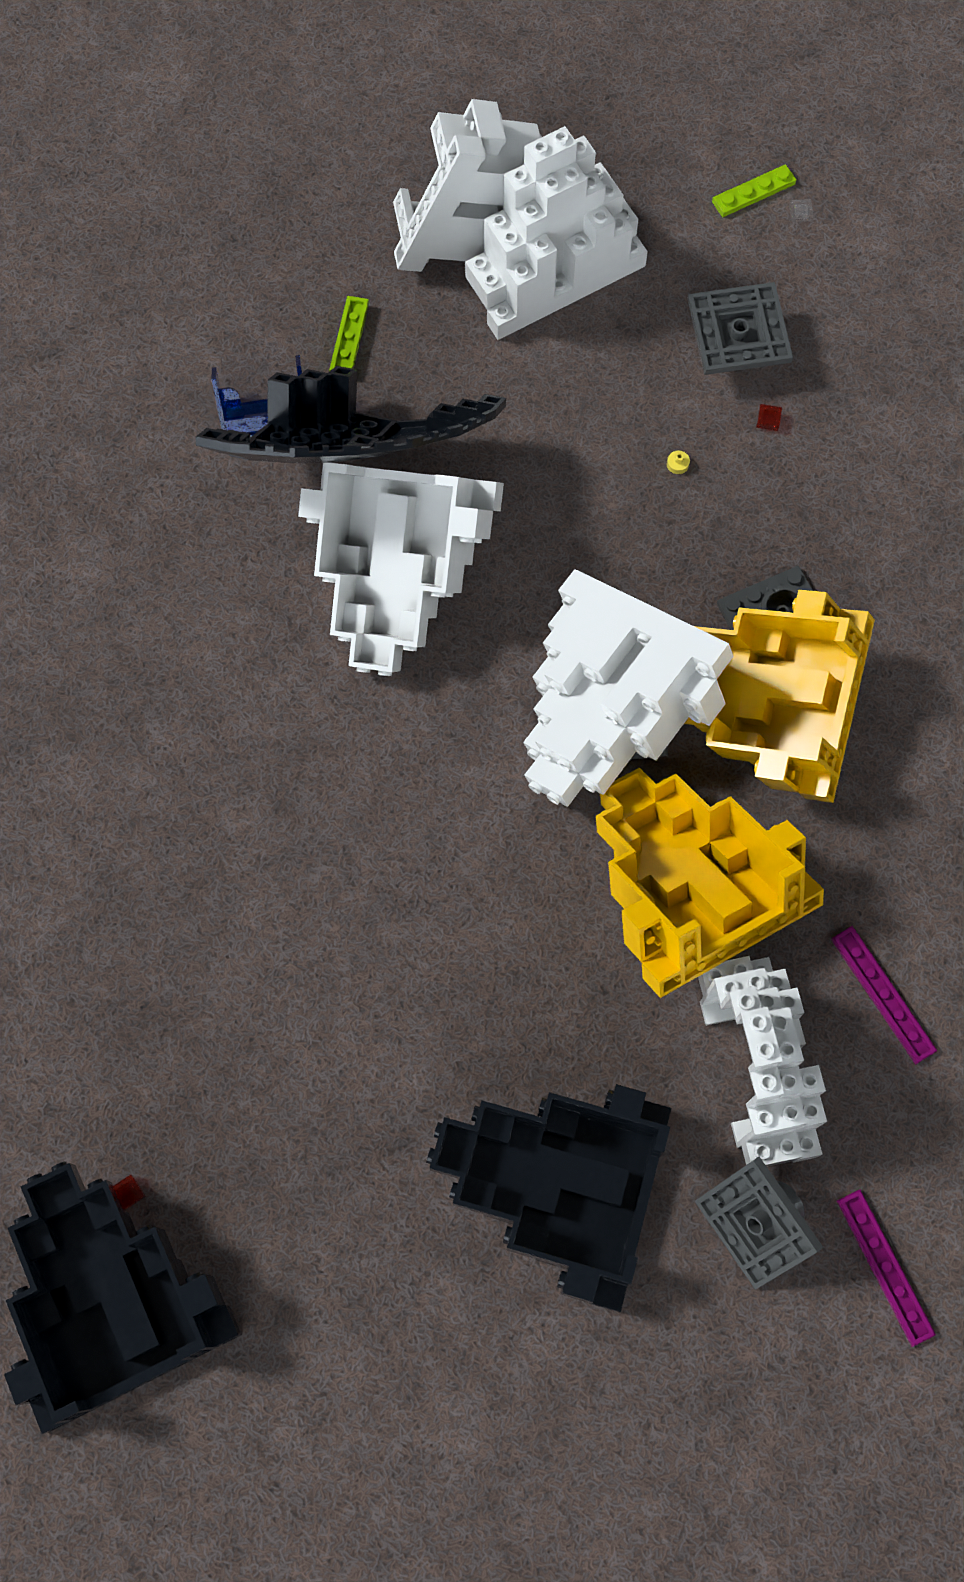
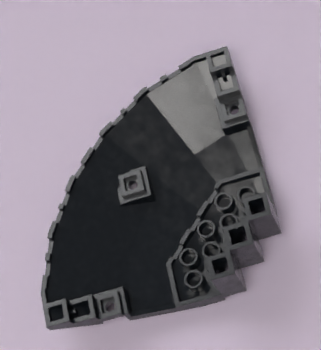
[196,366,506,463]

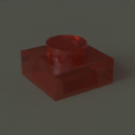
[756,404,782,431]
[113,1174,146,1211]

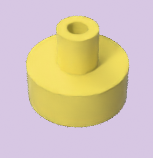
[667,451,690,474]

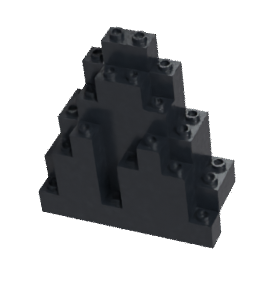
[426,1084,672,1313]
[4,1162,242,1434]

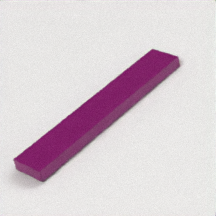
[831,926,937,1065]
[837,1189,936,1347]

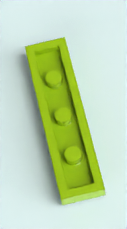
[712,164,796,218]
[329,296,369,372]

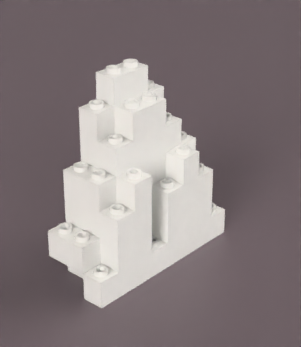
[393,99,542,272]
[465,126,648,340]
[298,462,504,676]
[523,569,733,807]
[698,956,827,1167]

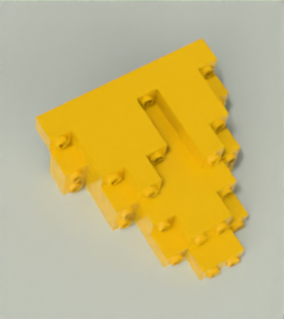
[684,590,875,803]
[596,768,824,998]

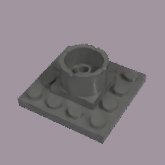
[688,282,793,375]
[716,565,813,630]
[695,1156,824,1290]

